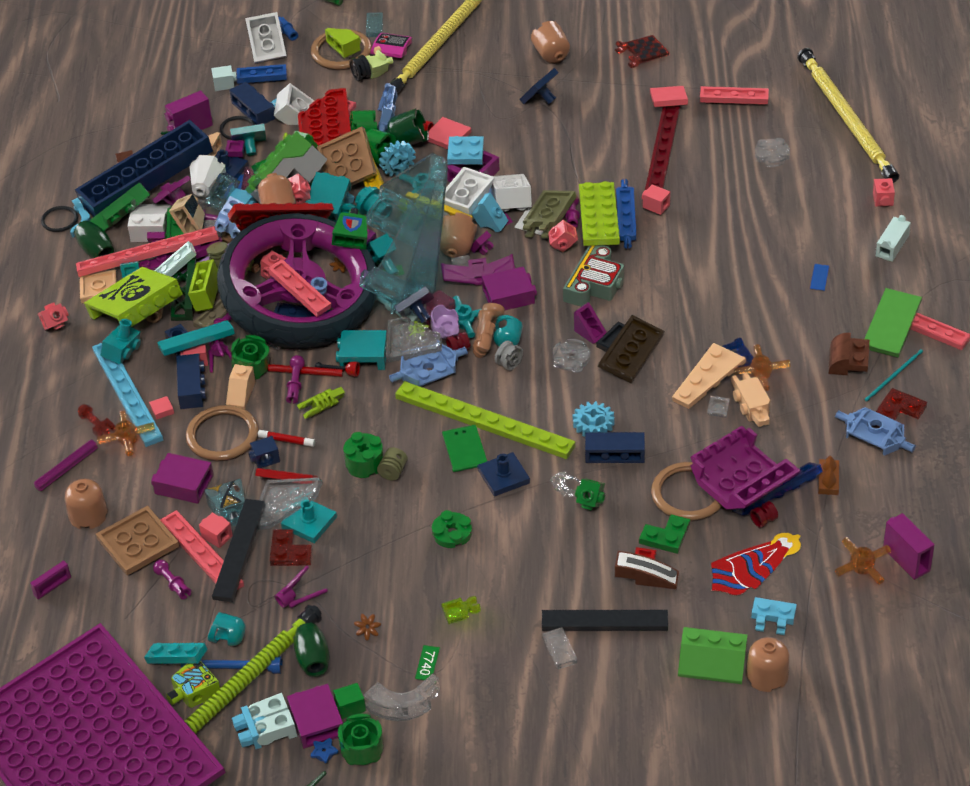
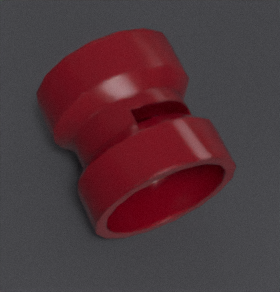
[446,331,471,350]
[750,501,778,528]

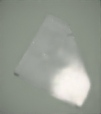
[386,316,442,363]
[258,477,323,530]

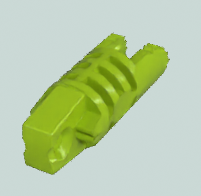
[297,387,345,419]

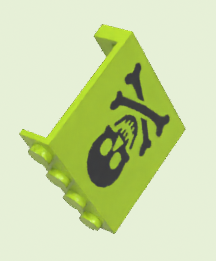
[84,267,183,327]

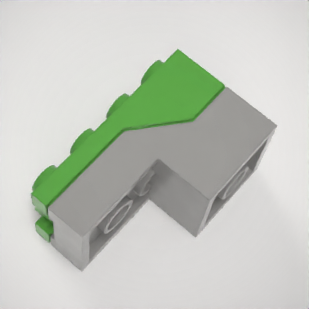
[245,131,328,203]

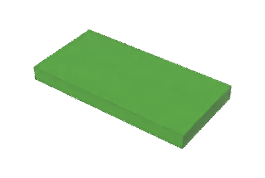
[865,288,922,358]

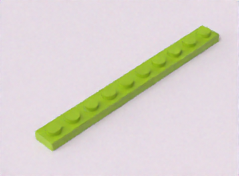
[395,381,576,459]

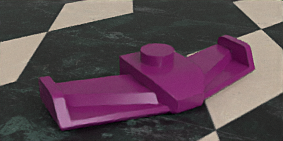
[441,254,515,286]

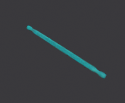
[864,349,923,402]

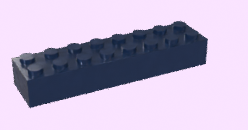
[75,120,213,217]

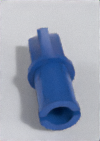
[278,16,298,41]

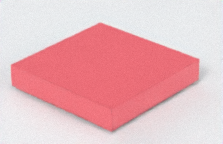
[650,86,688,107]
[427,117,471,149]

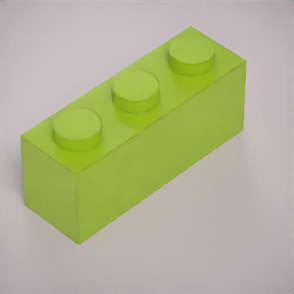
[188,259,218,311]

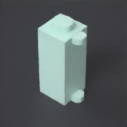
[876,215,911,262]

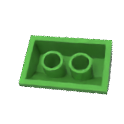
[678,627,748,684]

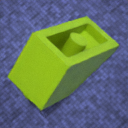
[325,28,361,58]

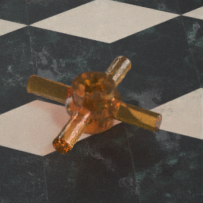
[733,344,791,391]
[97,411,155,456]
[835,537,891,584]

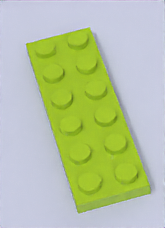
[579,181,620,246]

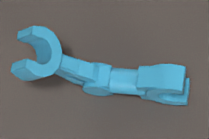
[70,198,91,237]

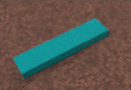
[157,320,235,356]

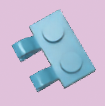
[751,597,797,635]

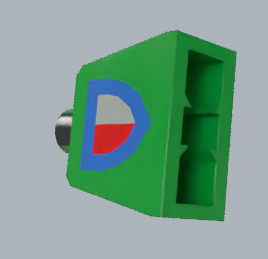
[331,208,368,250]

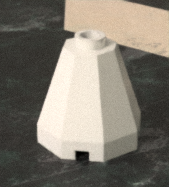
[190,155,227,197]

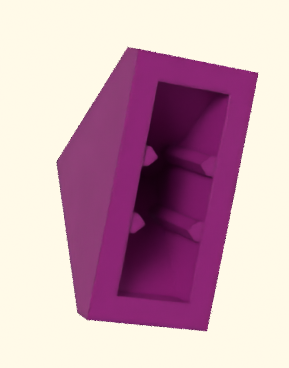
[574,302,607,344]

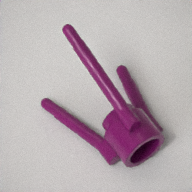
[208,338,231,373]
[274,566,328,609]

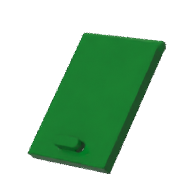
[442,424,487,472]

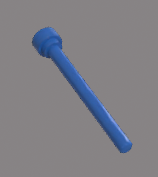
[180,657,283,674]

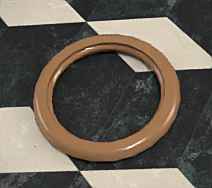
[310,29,372,70]
[186,405,259,461]
[651,462,722,521]

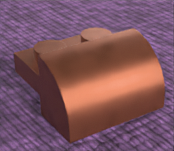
[828,332,870,376]

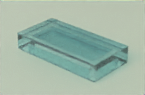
[366,12,383,37]

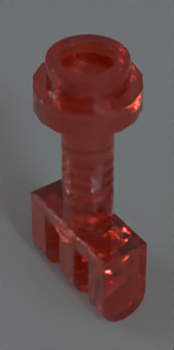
[77,404,116,439]

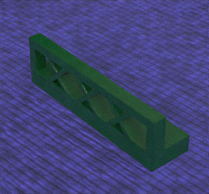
[171,256,197,321]

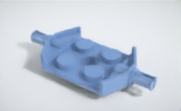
[377,83,398,132]
[389,343,468,386]
[835,407,916,455]

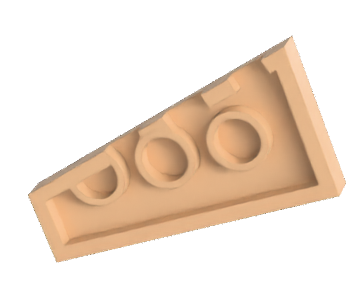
[672,343,746,409]

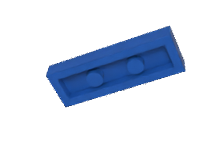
[237,64,287,84]

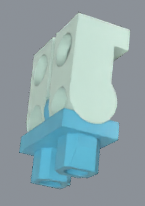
[232,693,297,749]

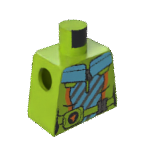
[166,661,220,708]

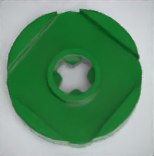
[432,510,472,548]

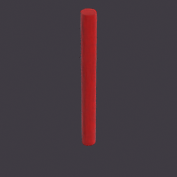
[268,364,343,377]

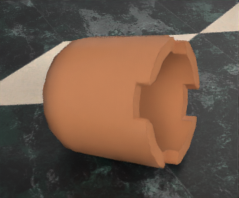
[531,21,570,63]
[258,173,296,204]
[438,212,477,258]
[65,479,108,529]
[746,637,789,692]

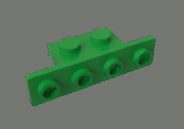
[89,183,150,231]

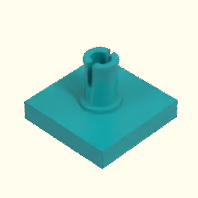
[230,124,266,156]
[281,497,337,544]

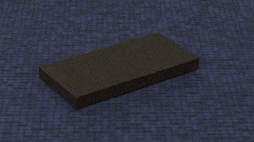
[598,315,665,384]

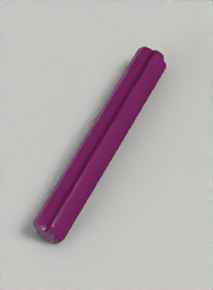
[34,439,98,491]

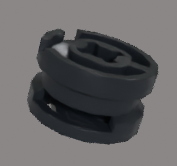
[349,55,371,81]

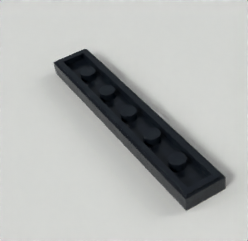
[212,499,266,602]
[542,610,668,631]

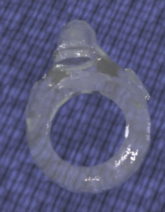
[550,471,581,497]

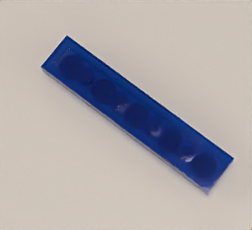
[731,462,823,515]

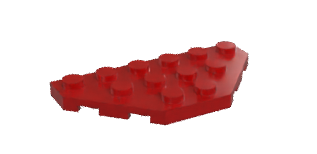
[298,88,351,150]
[228,202,334,231]

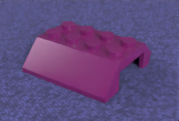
[690,426,801,509]

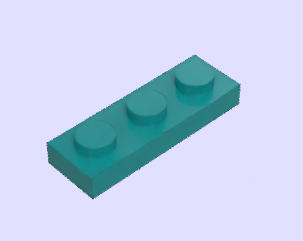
[144,643,208,664]

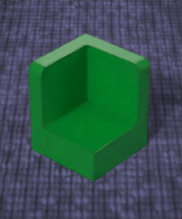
[333,683,366,719]

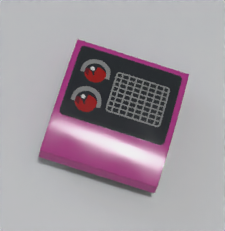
[370,33,412,58]

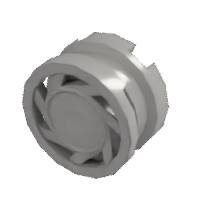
[495,340,523,371]

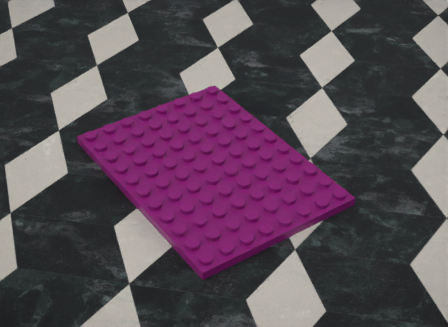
[0,623,226,786]

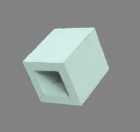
[211,65,237,91]

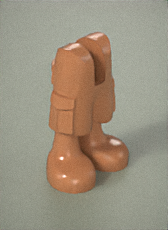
[472,303,505,358]

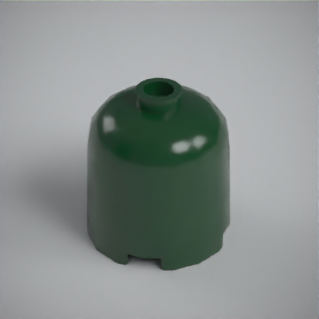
[386,108,429,145]

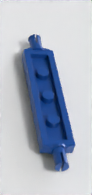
[616,179,636,249]

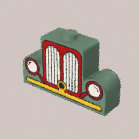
[563,245,624,306]

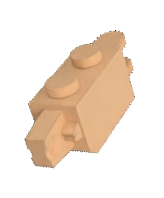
[731,372,770,427]

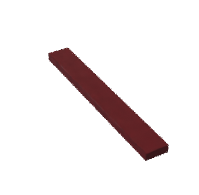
[645,106,680,190]

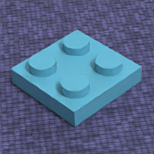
[447,136,484,164]

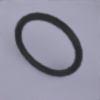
[220,116,255,140]
[41,206,78,232]

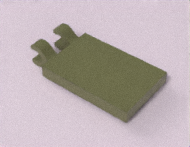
[523,190,577,238]

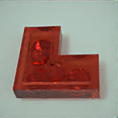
[875,388,927,420]
[270,529,312,566]

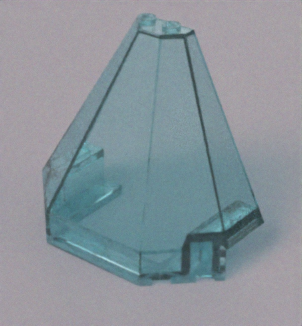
[359,153,448,314]

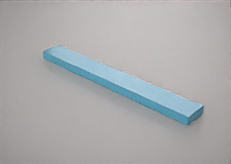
[92,343,164,447]

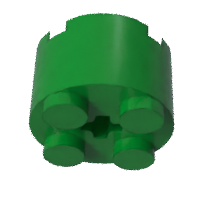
[350,110,377,133]
[366,128,397,166]
[231,335,269,380]
[343,432,384,478]
[338,713,384,765]

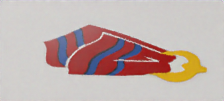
[711,533,801,595]

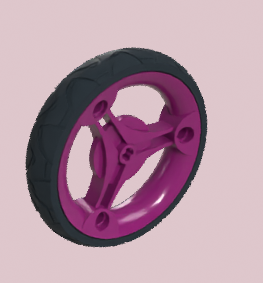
[217,214,378,349]

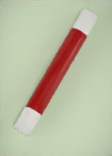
[258,430,315,447]

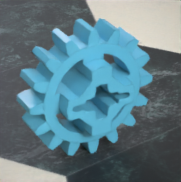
[379,141,416,176]
[572,401,615,437]

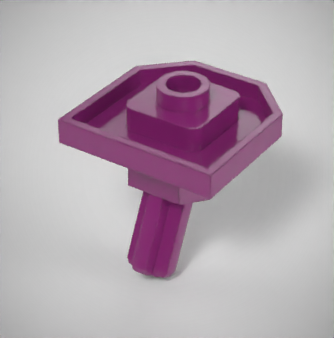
[152,176,191,206]

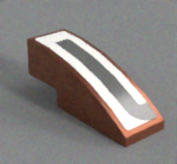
[615,551,679,589]

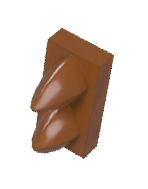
[818,456,839,495]

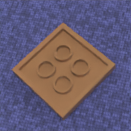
[317,127,377,186]
[96,506,179,576]

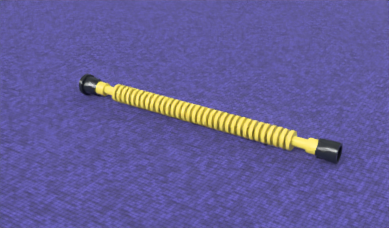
[390,0,482,94]
[797,48,900,183]

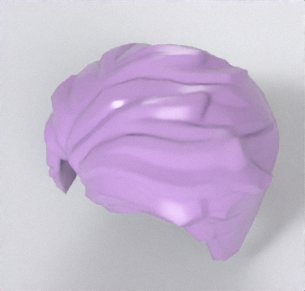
[431,305,459,339]

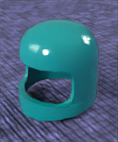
[493,315,523,347]
[207,612,246,646]

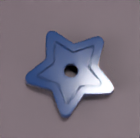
[310,738,339,763]

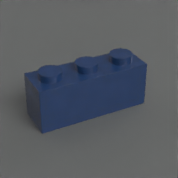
[229,82,275,125]
[176,353,206,409]
[585,432,645,463]

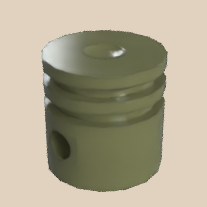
[206,242,228,269]
[377,447,408,481]

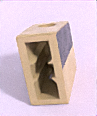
[169,194,205,234]

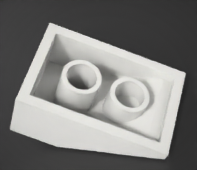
[245,12,287,63]
[438,167,495,221]
[491,174,532,211]
[127,204,171,242]

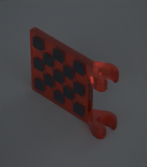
[615,35,669,68]

